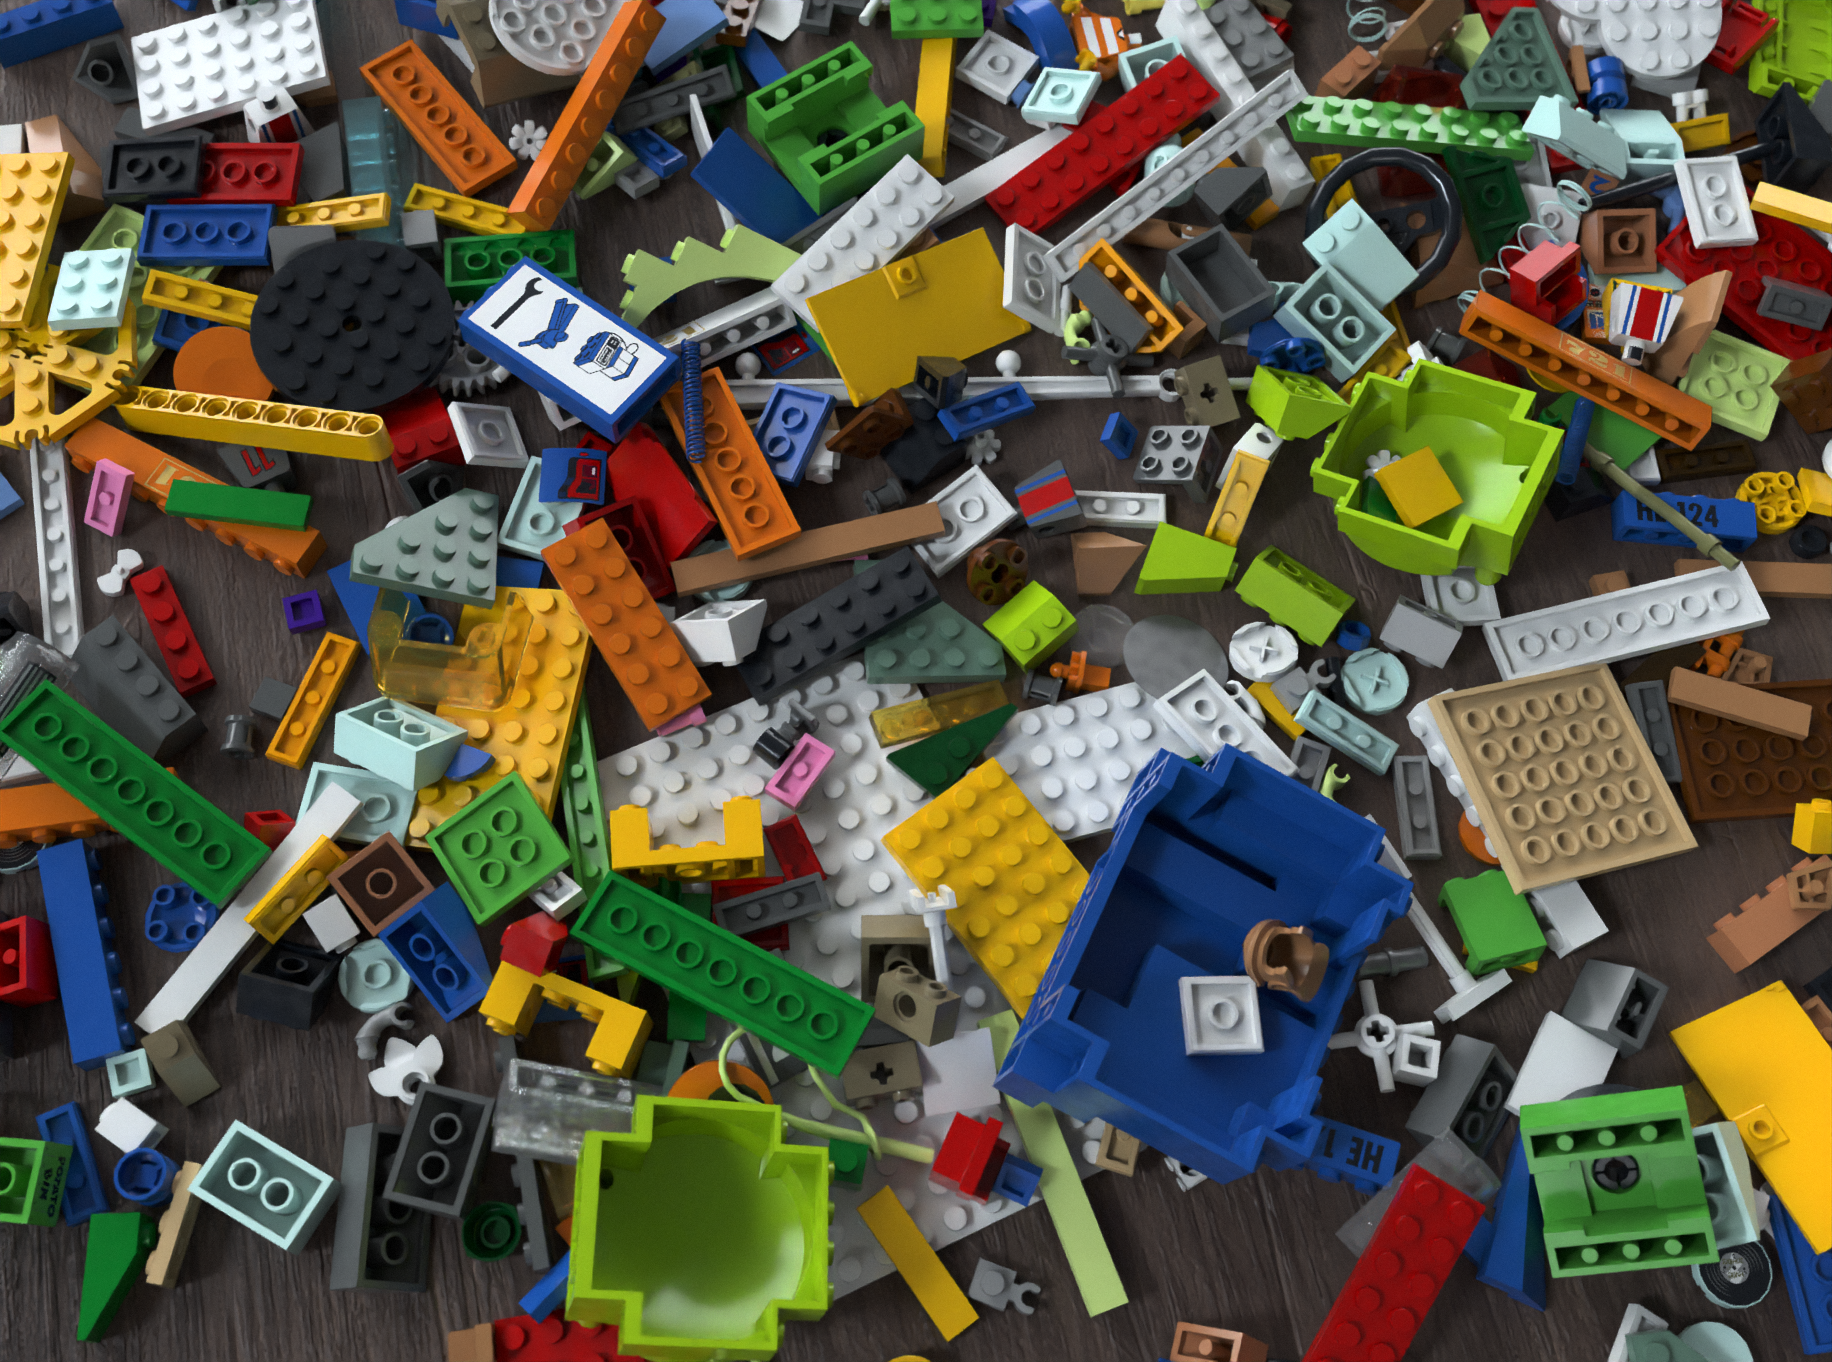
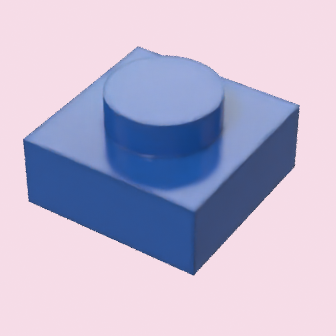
[1100,412,1139,460]
[991,1153,1043,1207]

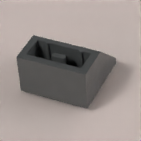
[1560,958,1669,1059]

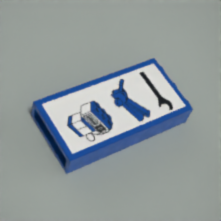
[457,256,682,444]

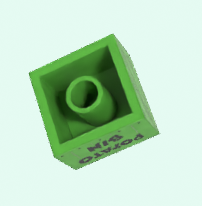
[0,1137,73,1227]

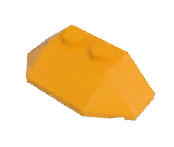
[1079,237,1185,354]

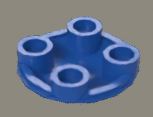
[1259,337,1326,373]
[145,882,219,953]

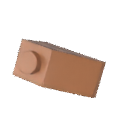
[1169,1321,1269,1362]

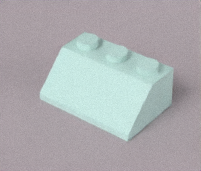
[1522,94,1627,180]
[334,694,468,791]

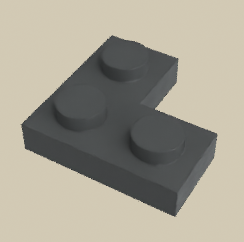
[799,0,867,36]

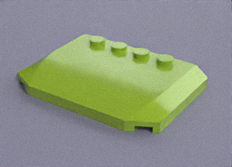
[1748,0,1832,105]

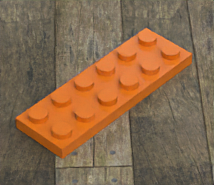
[359,39,518,197]
[659,366,801,562]
[541,518,712,732]

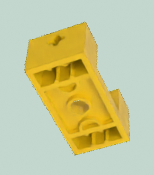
[610,796,766,888]
[479,961,654,1082]

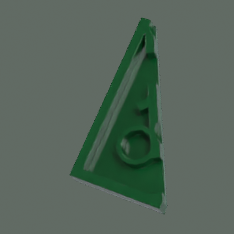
[886,703,1018,800]

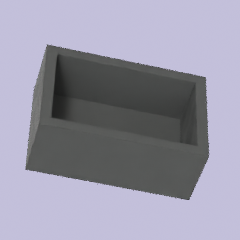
[1165,223,1276,343]

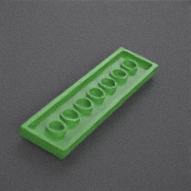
[1285,95,1535,161]

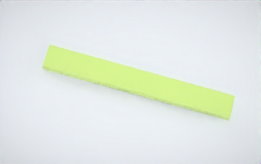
[976,1009,1129,1318]

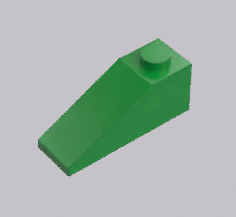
[77,1212,156,1343]

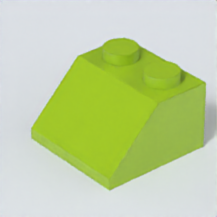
[982,580,1079,675]

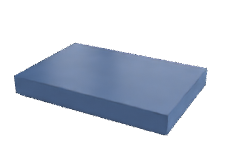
[644,0,730,76]

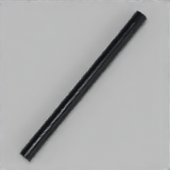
[1578,142,1772,214]

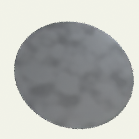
[1123,615,1228,699]

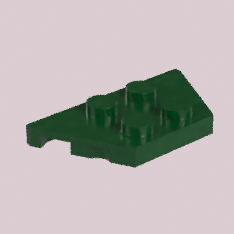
[1441,145,1531,265]

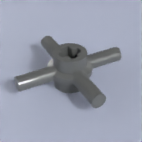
[1061,317,1154,399]

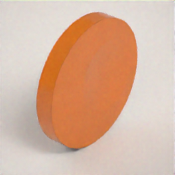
[173,326,275,402]

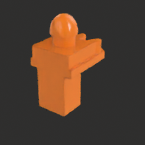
[1049,651,1111,694]

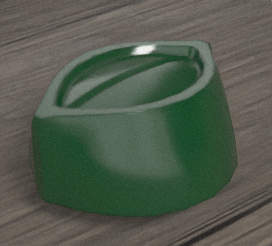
[461,1201,521,1262]

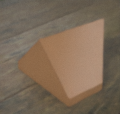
[1071,532,1147,597]

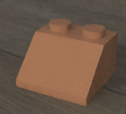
[1579,208,1657,275]

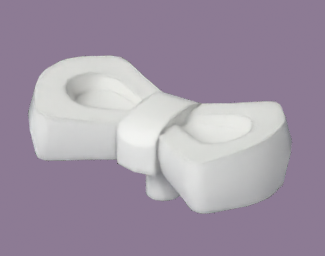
[97,549,144,597]

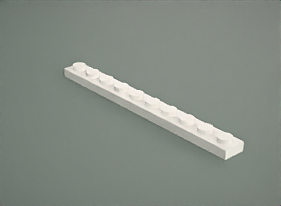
[1043,68,1309,282]

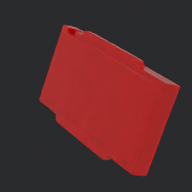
[605,422,718,568]

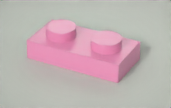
[84,459,135,537]
[765,733,835,812]

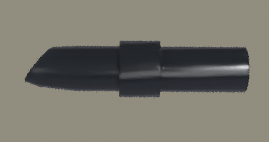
[1325,657,1346,709]

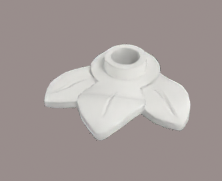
[368,1035,444,1106]

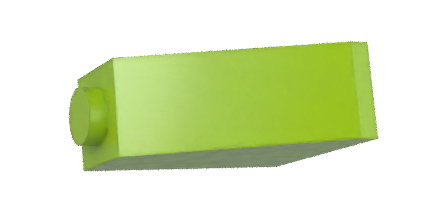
[1134,521,1238,595]

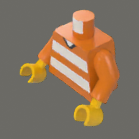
[1061,0,1142,82]

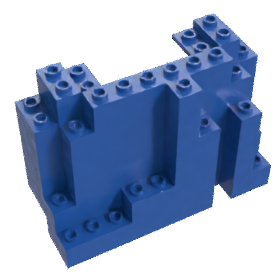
[992,743,1414,1185]

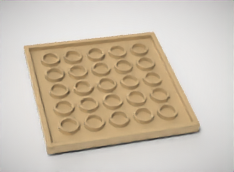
[1427,663,1698,896]

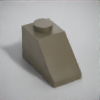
[140,1019,222,1108]

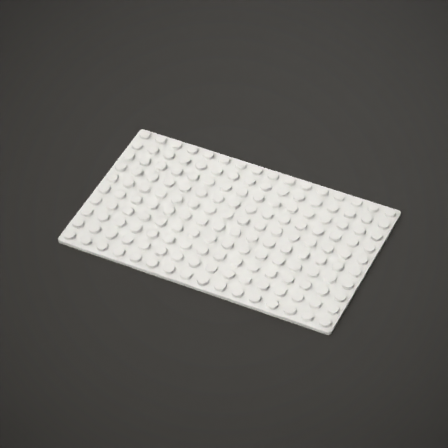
[597,652,1148,1301]

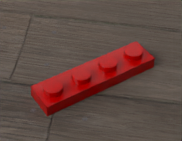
[129,565,217,699]

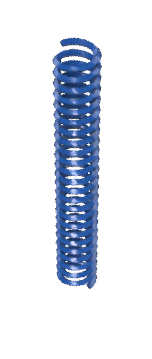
[681,339,706,463]
[1555,396,1595,485]

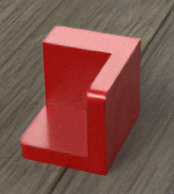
[244,809,296,867]

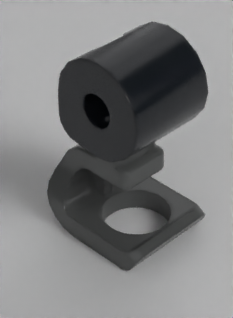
[753,698,820,770]

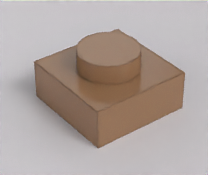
[1588,570,1631,596]

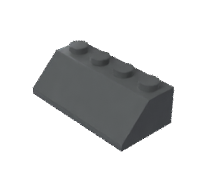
[64,615,208,765]
[329,1122,432,1293]

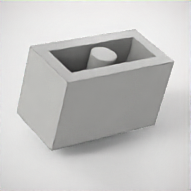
[1379,594,1463,669]

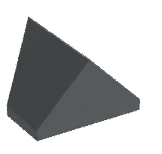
[72,33,139,105]
[396,459,465,513]

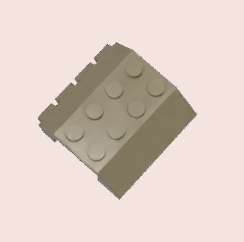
[435,0,581,109]

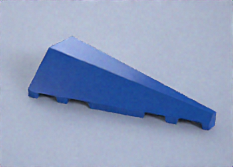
[1475,1120,1546,1312]

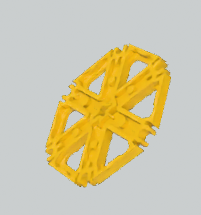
[0,263,138,450]

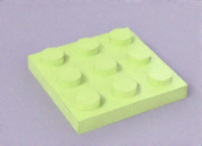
[1676,329,1792,442]

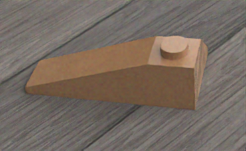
[25,114,111,224]

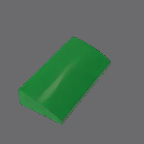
[444,229,579,304]

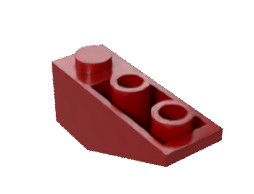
[499,910,568,977]

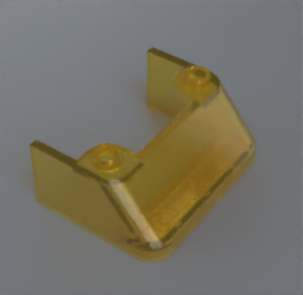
[367,587,534,712]

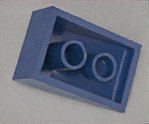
[377,881,493,1023]

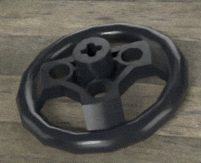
[1304,146,1463,300]

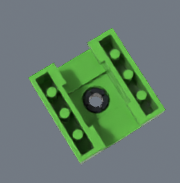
[746,41,925,216]
[1520,1084,1720,1278]

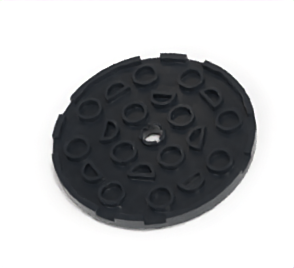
[250,239,456,414]

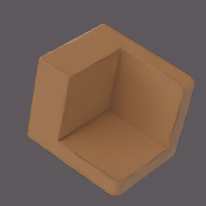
[1167,300,1207,360]
[448,1322,497,1362]

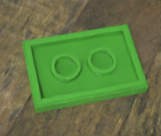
[1546,391,1662,472]

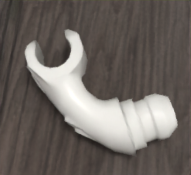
[1225,680,1266,730]

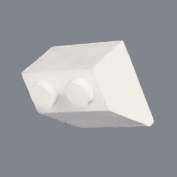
[670,599,767,667]

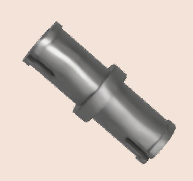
[1354,945,1428,980]

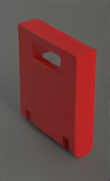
[1703,0,1780,75]

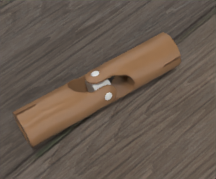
[1122,218,1252,257]

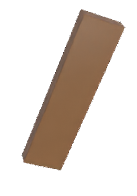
[1667,666,1812,741]

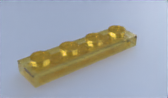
[868,679,1009,749]

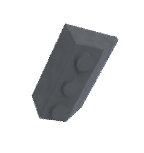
[1405,1034,1518,1179]
[382,1081,503,1222]

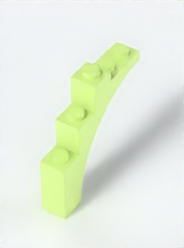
[620,224,802,328]

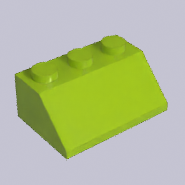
[1246,364,1351,441]
[1234,544,1356,647]

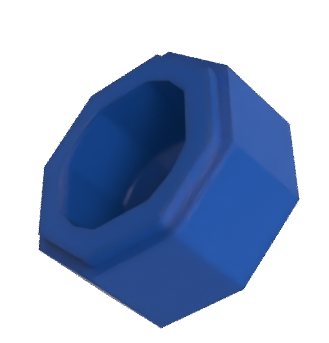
[1336,620,1371,651]

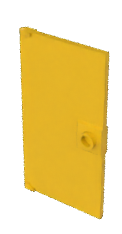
[805,227,1031,407]
[1669,980,1832,1256]

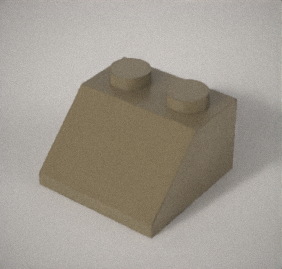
[861,915,936,1003]

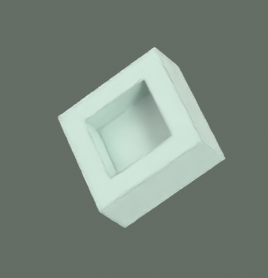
[106,1048,156,1099]

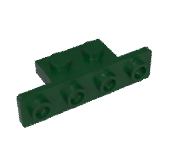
[689,44,747,132]

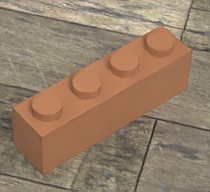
[1706,854,1830,974]

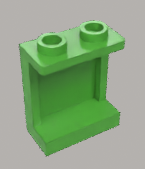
[1437,869,1548,977]

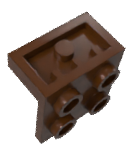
[825,388,914,460]

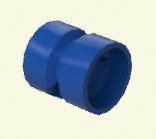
[1586,56,1628,115]
[406,612,454,660]
[114,1148,181,1208]

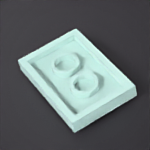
[47,248,136,331]
[497,456,588,561]
[295,762,419,850]

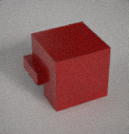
[1510,240,1587,326]
[928,1112,1011,1206]

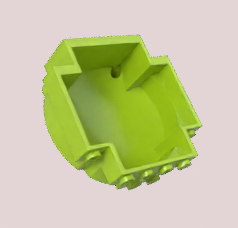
[1310,358,1565,586]
[565,1095,834,1362]

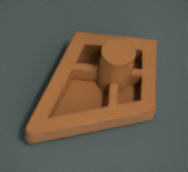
[1720,648,1773,684]
[1786,860,1832,911]

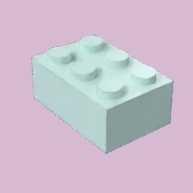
[1273,261,1396,383]
[187,1119,340,1256]

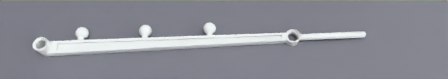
[677,350,1253,410]

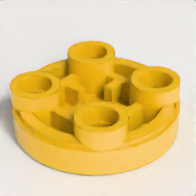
[1735,471,1807,535]

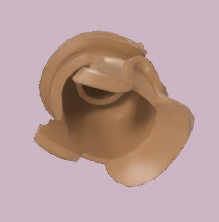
[1242,919,1329,1003]

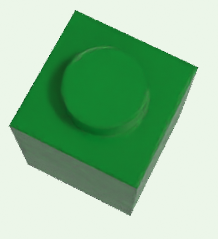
[828,1138,869,1192]

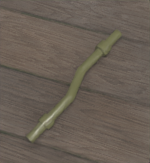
[1582,441,1741,572]

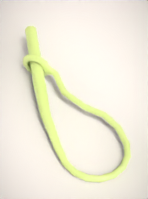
[719,1027,934,1164]

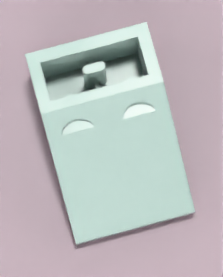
[1599,109,1685,186]

